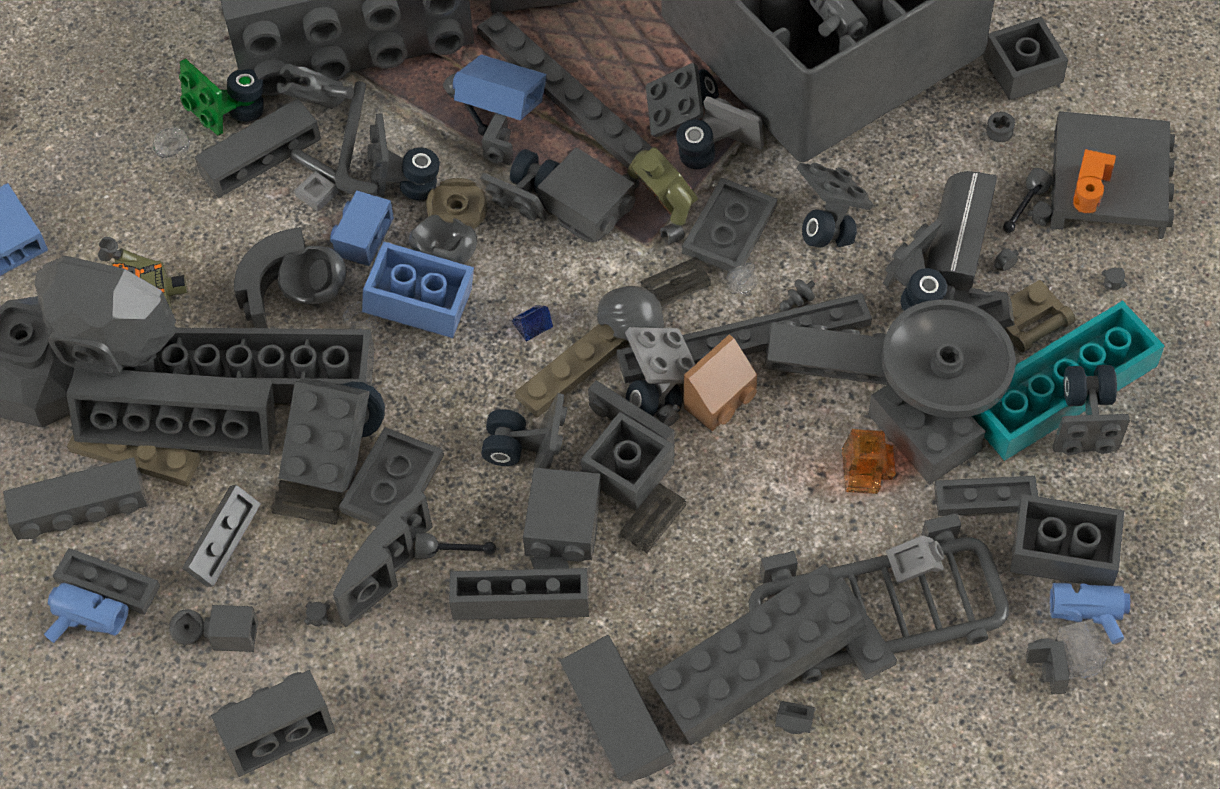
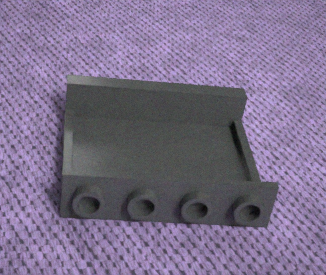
[1050,111,1175,239]

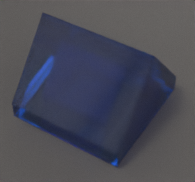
[511,305,553,342]

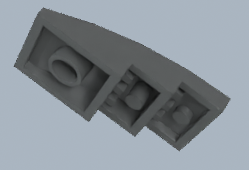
[333,487,433,627]

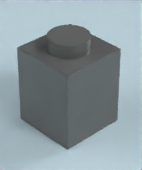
[204,605,258,652]

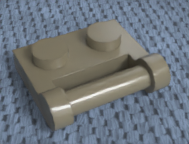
[1004,280,1076,353]

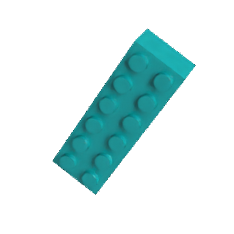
[972,300,1165,461]

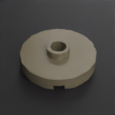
[426,178,488,229]

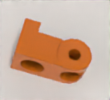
[1073,149,1116,213]

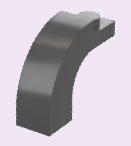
[234,227,306,328]

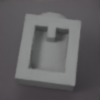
[886,535,944,583]

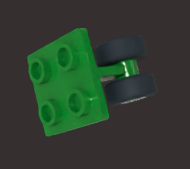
[179,58,264,136]

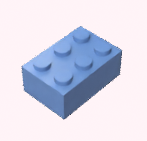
[362,241,474,338]

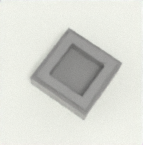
[294,171,339,212]

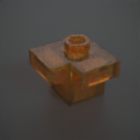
[842,429,896,494]

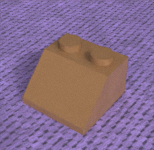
[684,334,757,431]

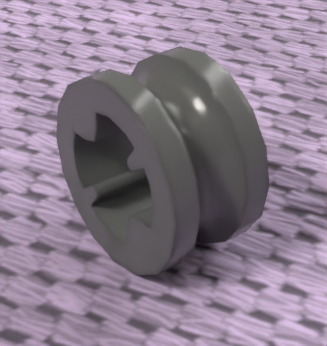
[986,112,1015,142]

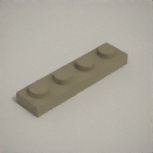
[515,324,629,418]
[67,435,201,487]

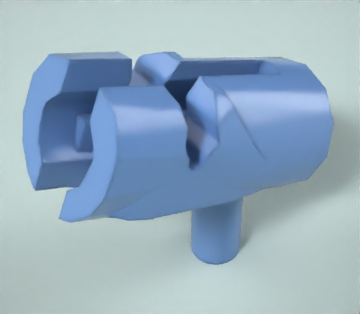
[44,583,129,643]
[1050,583,1130,644]

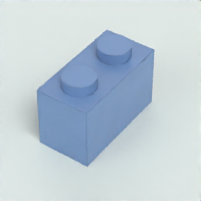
[330,190,394,266]

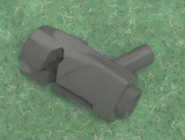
[810,0,868,40]
[277,64,354,109]

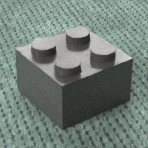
[983,17,1068,100]
[581,412,674,512]

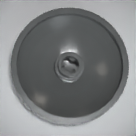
[881,300,1016,418]

